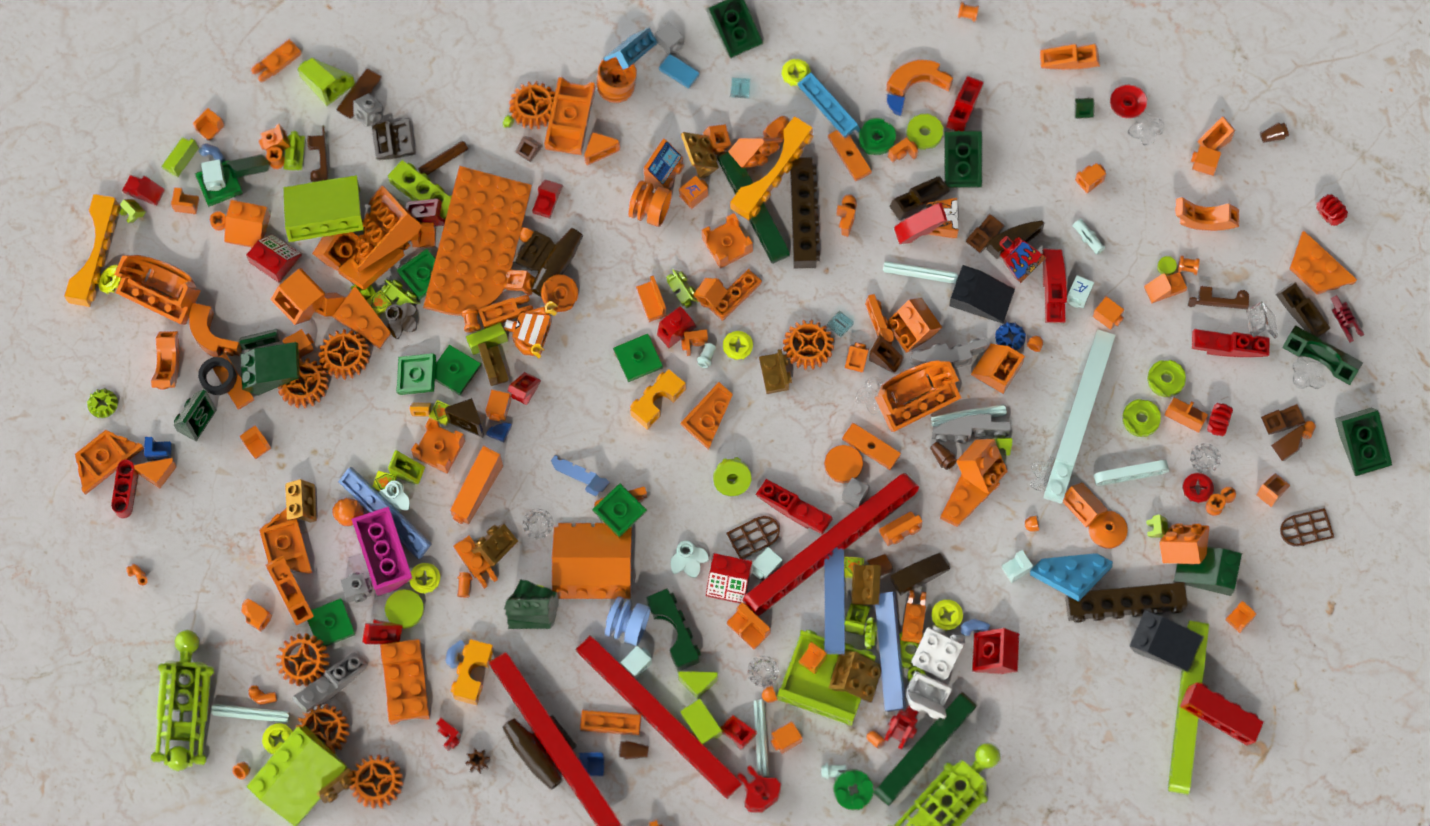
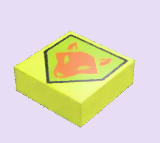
[366,290,392,316]
[429,400,450,426]
[372,471,397,492]
[844,557,864,578]

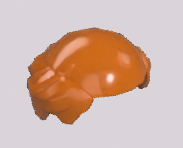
[332,497,364,526]

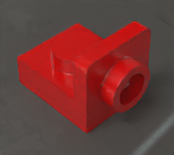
[436,718,461,751]

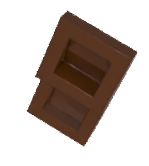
[965,214,1005,253]
[1261,404,1305,435]

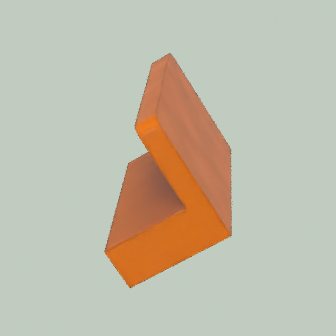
[636,275,667,322]
[1063,483,1108,527]

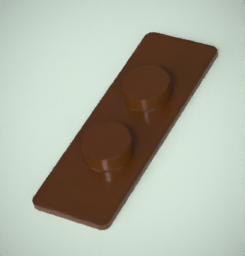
[336,68,381,119]

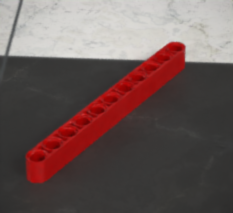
[743,473,919,616]
[575,635,742,799]
[489,652,622,826]

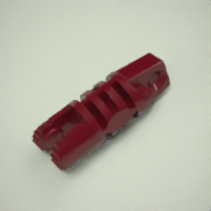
[1330,295,1365,343]

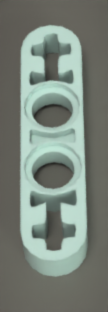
[1094,460,1169,486]

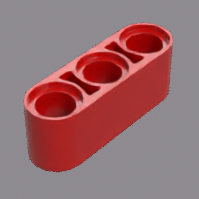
[111,460,138,519]

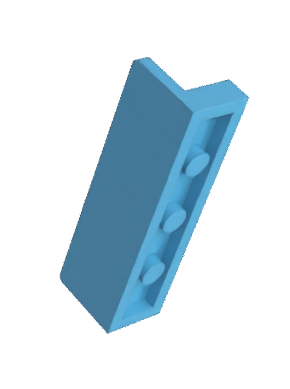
[603,27,658,70]
[797,72,860,138]

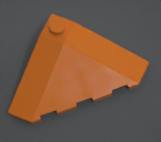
[351,185,423,272]

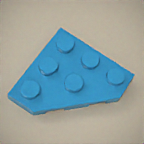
[1030,553,1113,601]

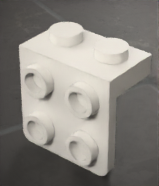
[912,625,965,680]
[905,671,952,719]

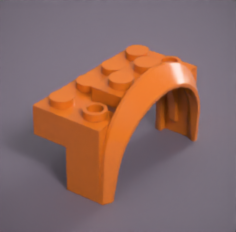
[114,255,201,325]
[874,360,961,432]

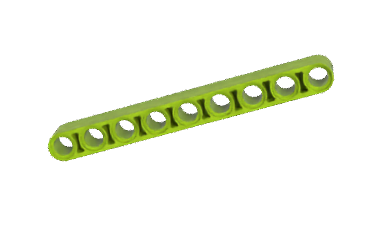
[1168,620,1209,795]

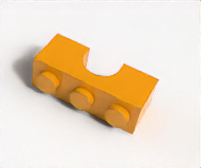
[630,369,686,430]
[451,639,494,705]

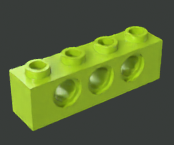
[387,160,452,220]

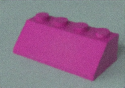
[351,506,412,596]

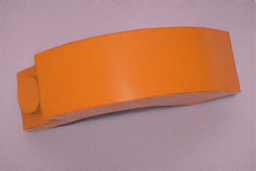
[886,60,953,97]
[1175,197,1239,231]
[189,303,242,357]
[151,331,179,390]
[265,556,314,626]

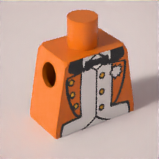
[926,198,958,238]

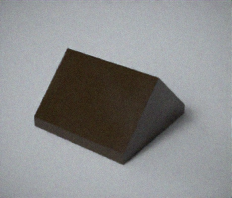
[444,398,484,438]

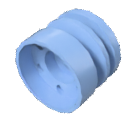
[605,596,651,646]

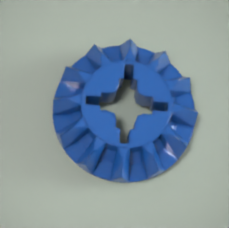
[995,322,1026,350]

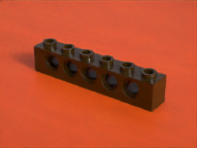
[790,157,820,269]
[1065,582,1188,623]

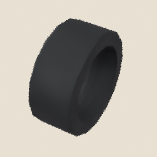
[198,357,237,395]

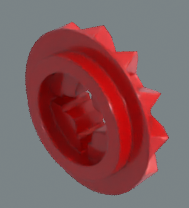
[1182,473,1214,504]

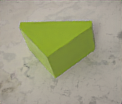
[388,450,425,484]
[844,603,870,636]
[678,671,718,700]

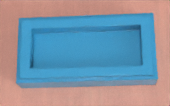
[659,54,699,89]

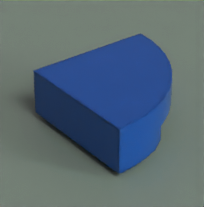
[886,94,905,116]
[486,422,512,442]

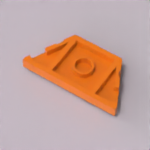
[1290,231,1357,294]
[75,430,144,495]
[259,508,312,574]

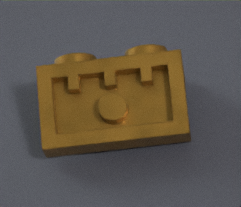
[478,343,509,386]
[759,349,792,394]
[285,479,317,523]
[471,524,518,567]
[851,565,881,605]

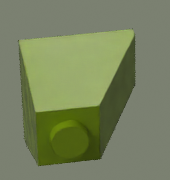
[297,58,355,106]

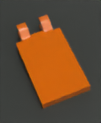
[337,242,410,290]

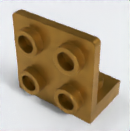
[681,132,719,179]
[829,651,881,703]
[317,759,355,804]

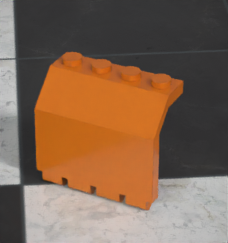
[552,523,632,599]

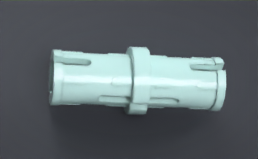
[1072,219,1105,255]

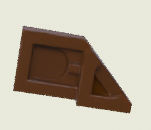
[1271,425,1305,461]

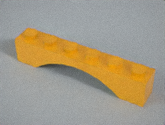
[730,116,814,221]
[64,194,120,307]

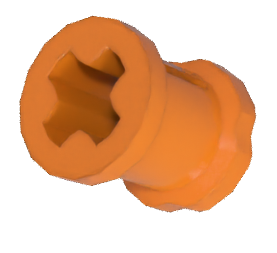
[958,2,979,22]
[266,147,285,169]
[1178,255,1200,275]
[461,309,481,333]
[1205,494,1226,516]

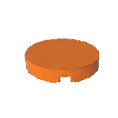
[541,275,578,312]
[824,445,863,483]

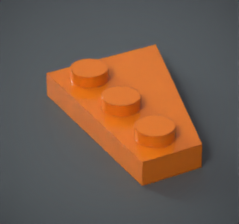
[333,286,391,349]
[680,382,733,450]
[940,474,1000,527]

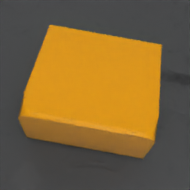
[409,402,431,417]

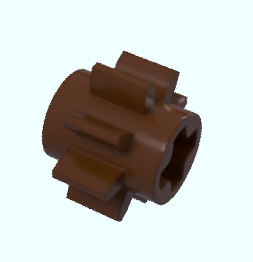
[465,748,490,774]

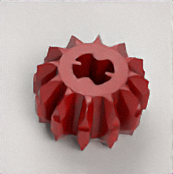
[1316,194,1348,226]
[1207,403,1233,436]

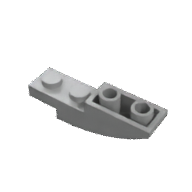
[910,338,988,368]
[932,414,1010,443]
[292,652,368,714]

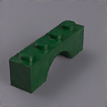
[1282,325,1363,385]
[646,588,701,672]

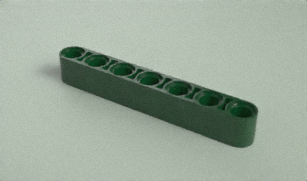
[717,151,790,264]
[873,692,978,806]

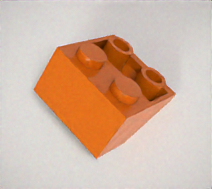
[728,137,783,168]
[270,268,326,325]
[888,298,943,353]
[971,344,1025,394]
[957,439,1007,493]
[1159,523,1209,564]

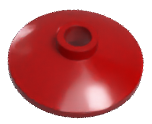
[1110,85,1147,119]

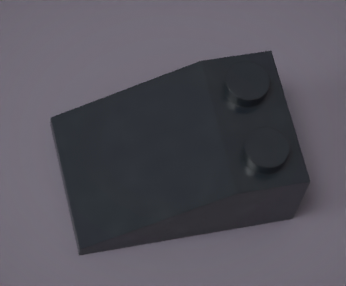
[949,265,1015,324]
[1129,610,1204,673]

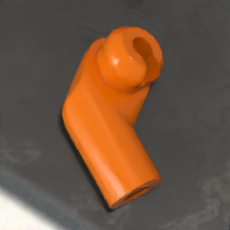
[126,564,148,586]
[248,685,277,705]

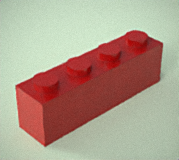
[1180,683,1264,746]

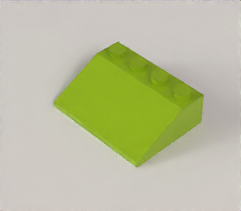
[246,726,348,826]

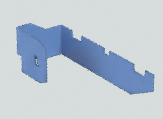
[551,455,610,496]

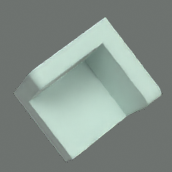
[1002,550,1033,583]

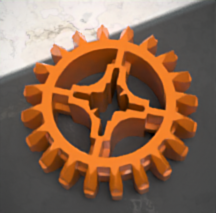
[509,81,555,130]
[783,319,834,370]
[318,329,371,380]
[277,358,329,409]
[276,633,330,687]
[296,704,350,754]
[349,755,404,809]

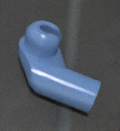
[199,143,225,163]
[961,619,990,636]
[445,640,465,669]

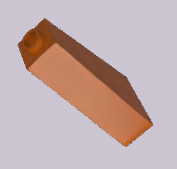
[450,446,503,525]

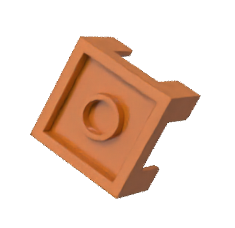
[701,213,753,269]
[411,418,466,474]

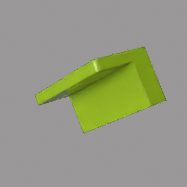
[162,137,199,177]
[465,322,508,355]
[681,699,722,744]

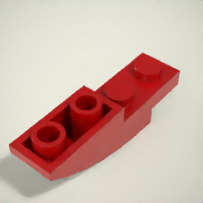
[1042,249,1067,323]
[1192,329,1270,357]
[756,479,833,535]

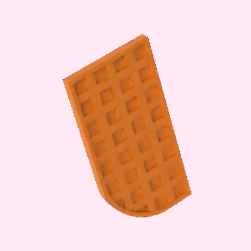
[423,166,532,316]

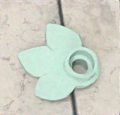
[379,481,410,513]
[671,541,709,578]

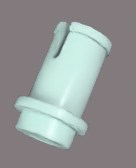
[697,343,716,368]
[821,763,846,779]

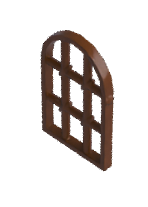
[1280,508,1334,546]
[726,516,780,559]

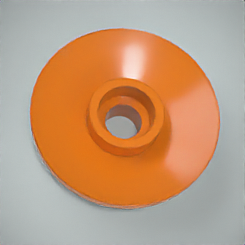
[1088,511,1128,549]

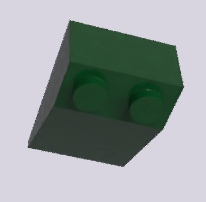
[705,0,763,58]
[944,131,982,188]
[241,342,300,396]
[174,389,217,442]
[1335,407,1392,476]
[1173,547,1242,596]

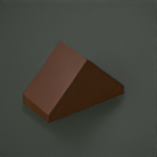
[869,336,904,373]

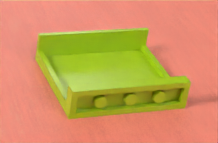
[283,175,364,242]
[777,630,876,726]

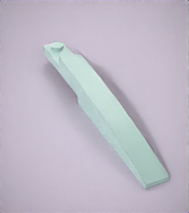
[1043,329,1115,504]

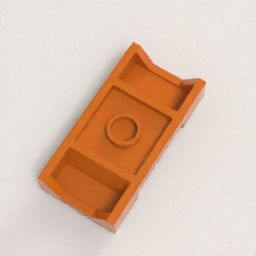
[544,77,595,155]
[380,639,430,725]

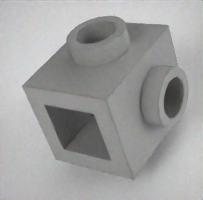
[353,94,383,127]
[340,572,372,603]

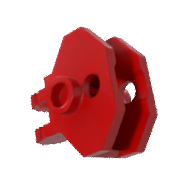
[884,706,919,750]
[737,765,781,813]

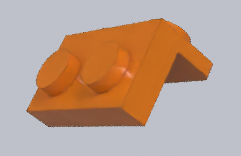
[879,511,923,546]

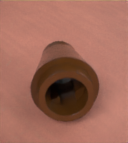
[1260,122,1289,143]
[930,441,957,470]
[619,740,648,760]

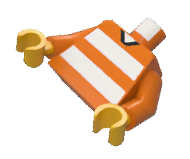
[504,301,558,359]

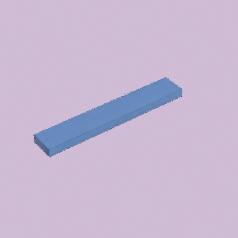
[338,467,432,559]
[824,547,845,654]
[875,591,906,712]

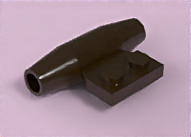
[515,228,583,297]
[502,714,577,790]

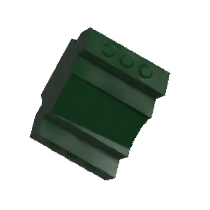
[504,579,559,629]

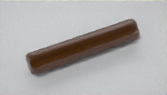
[418,141,468,175]

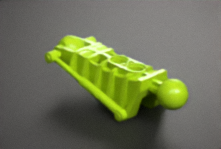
[150,630,214,771]
[890,743,1001,826]

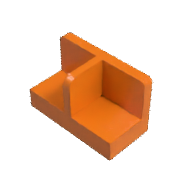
[1164,397,1208,433]
[727,602,771,649]

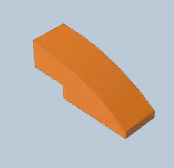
[1040,44,1100,70]

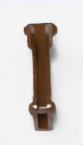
[307,125,328,182]
[1188,286,1249,310]

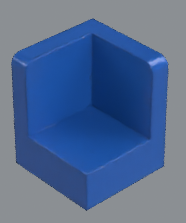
[144,437,172,461]
[579,753,604,776]

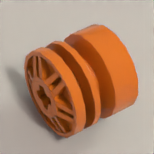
[596,57,636,103]
[628,180,672,227]

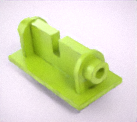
[284,131,305,171]
[666,269,699,308]
[381,279,420,305]

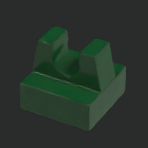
[1074,98,1094,119]

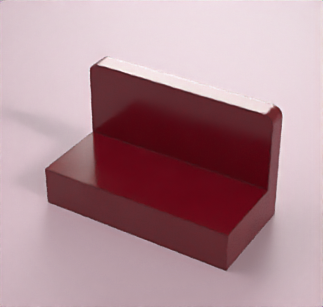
[406,199,445,227]

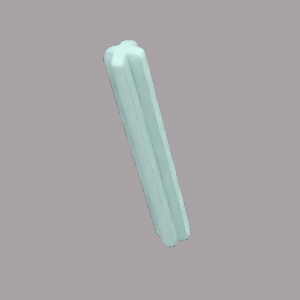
[883,261,958,284]
[931,404,1007,427]
[754,700,769,778]
[211,704,290,723]

